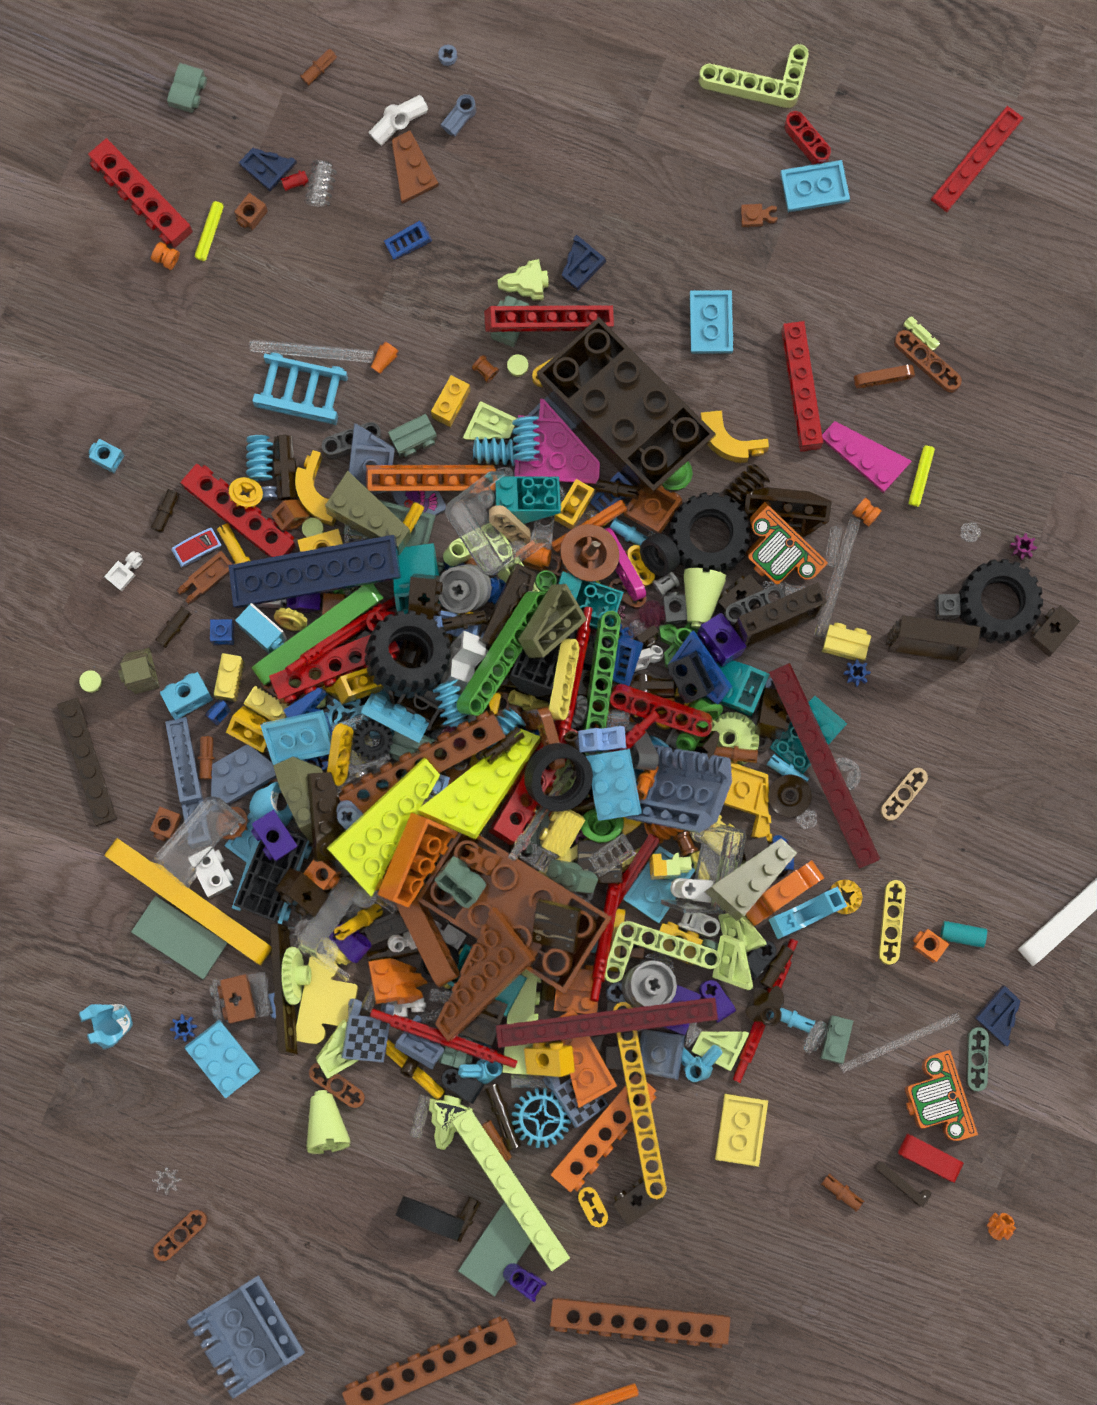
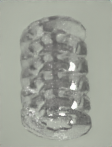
[304,160,337,207]

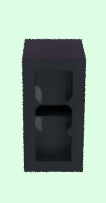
[667,651,715,704]

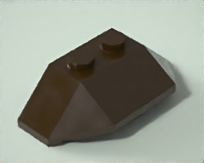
[744,487,832,537]
[388,660,449,731]

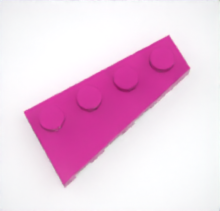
[822,421,912,493]

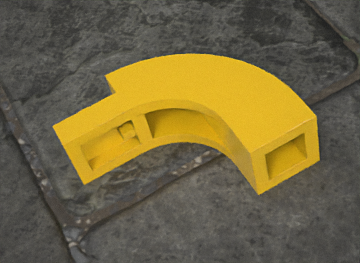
[700,410,769,463]
[295,450,336,527]

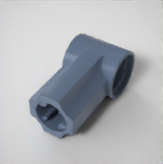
[441,94,476,137]

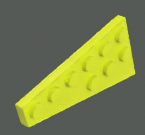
[418,729,541,839]
[327,758,440,897]

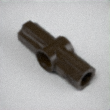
[274,435,297,501]
[610,675,676,698]

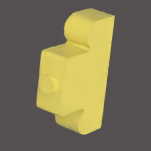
[296,953,359,1044]

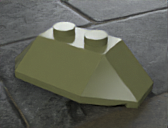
[273,756,324,843]

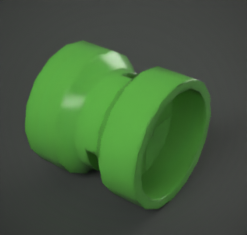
[536,570,557,593]

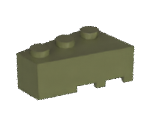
[518,584,587,658]
[118,647,160,694]

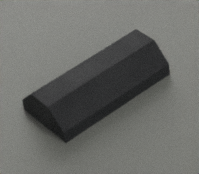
[510,630,576,697]
[234,831,308,922]

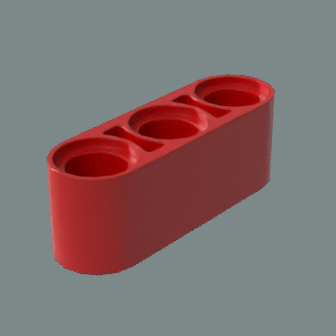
[784,111,831,165]
[897,1134,964,1183]

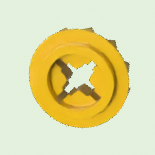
[228,477,263,509]
[829,879,863,914]

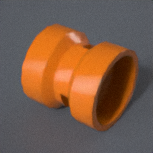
[151,242,180,270]
[852,498,882,527]

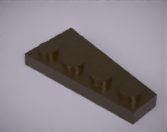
[479,563,536,660]

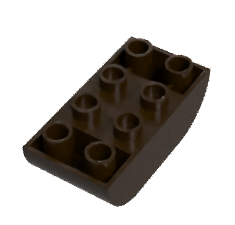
[537,317,716,494]

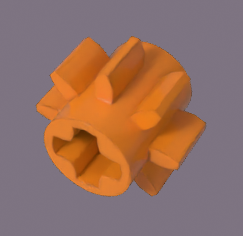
[987,1213,1016,1240]

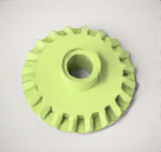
[711,712,759,765]
[282,947,312,1004]

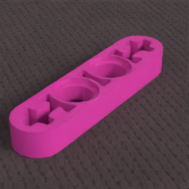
[605,528,646,601]

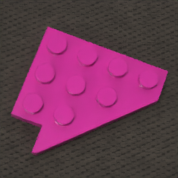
[514,399,600,484]

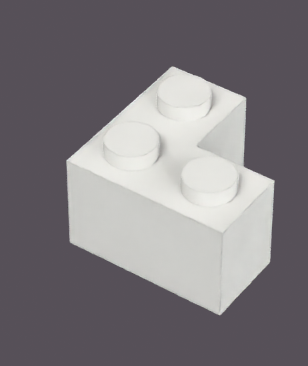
[441,631,487,694]

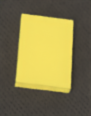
[715,1094,768,1167]

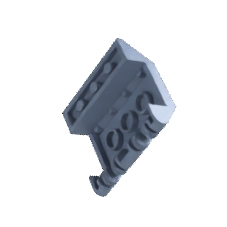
[626,745,732,833]
[186,1275,305,1399]

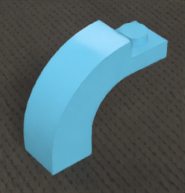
[768,887,847,939]

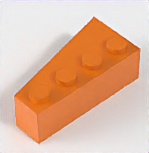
[377,812,459,908]

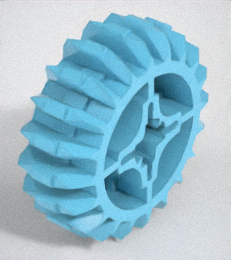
[512,1088,571,1148]

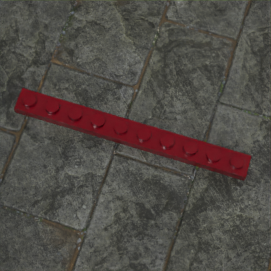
[769,663,880,868]
[496,997,719,1048]

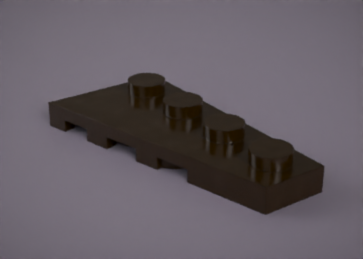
[307,772,346,862]

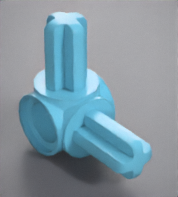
[458,1041,502,1084]
[681,1044,723,1082]

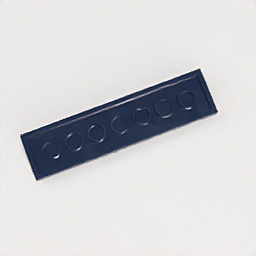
[228,535,401,608]

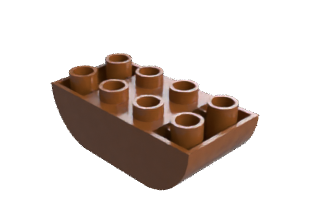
[416,832,612,994]

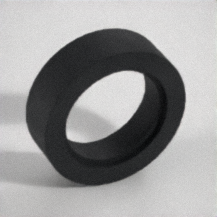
[524,743,593,812]
[395,1196,465,1240]

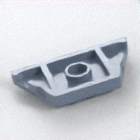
[348,423,394,495]
[211,745,277,812]

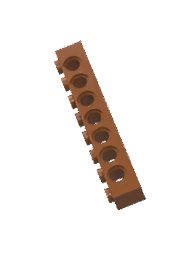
[339,710,506,815]
[550,1298,730,1348]
[342,1316,517,1405]

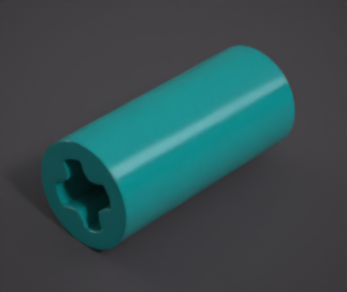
[940,921,987,948]

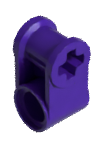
[329,922,371,963]
[699,980,736,1023]
[503,1263,547,1302]

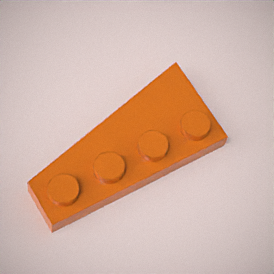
[559,1009,617,1108]

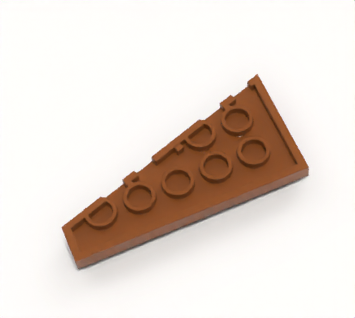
[435,907,535,1041]

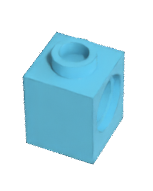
[89,439,125,473]

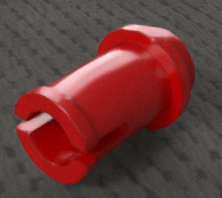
[281,170,309,191]

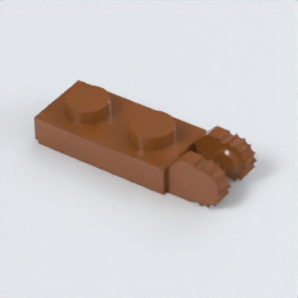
[177,551,232,604]

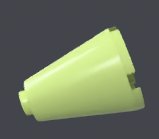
[683,568,726,629]
[306,1090,350,1154]

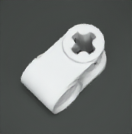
[670,878,713,903]
[677,906,720,939]

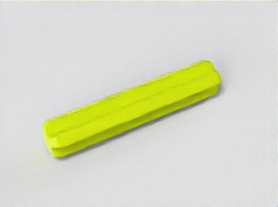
[195,201,224,261]
[909,446,935,507]

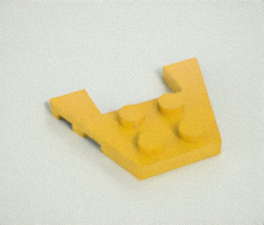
[724,762,772,843]

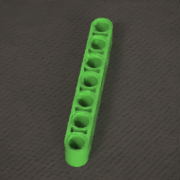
[251,583,384,685]
[457,591,546,716]
[582,611,621,757]

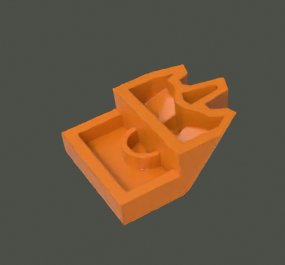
[369,958,427,1005]

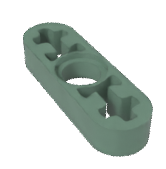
[966,1027,989,1091]

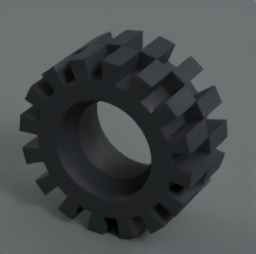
[352,718,393,760]

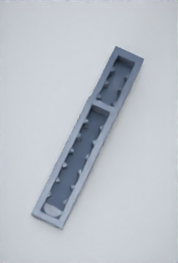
[165,717,213,849]

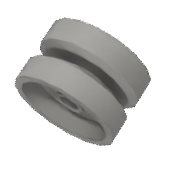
[439,564,492,614]
[621,961,677,1008]

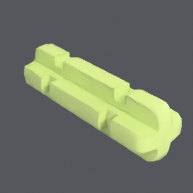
[903,317,940,351]

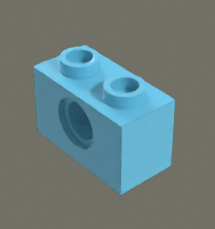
[160,672,213,720]

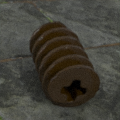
[723,464,770,506]

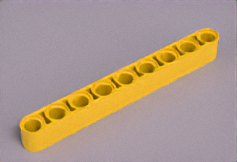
[104,838,272,966]
[613,1002,666,1199]

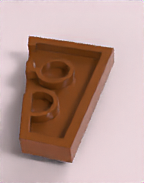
[392,131,439,204]

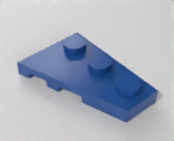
[669,630,732,704]

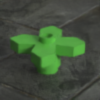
[659,623,699,668]

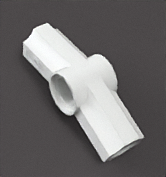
[368,95,428,146]

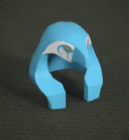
[249,782,293,827]
[79,1004,133,1050]

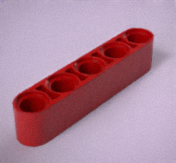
[610,684,713,737]

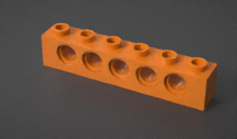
[366,465,496,491]
[550,1073,657,1192]

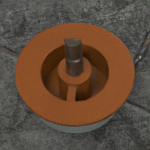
[560,524,619,582]

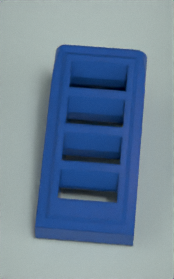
[384,221,432,260]
[590,472,635,512]
[612,637,643,686]
[283,688,328,718]
[205,700,231,726]

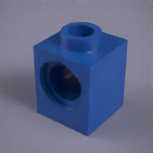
[210,619,235,645]

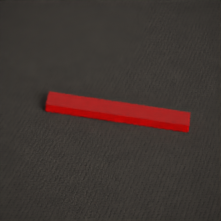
[931,106,1023,212]

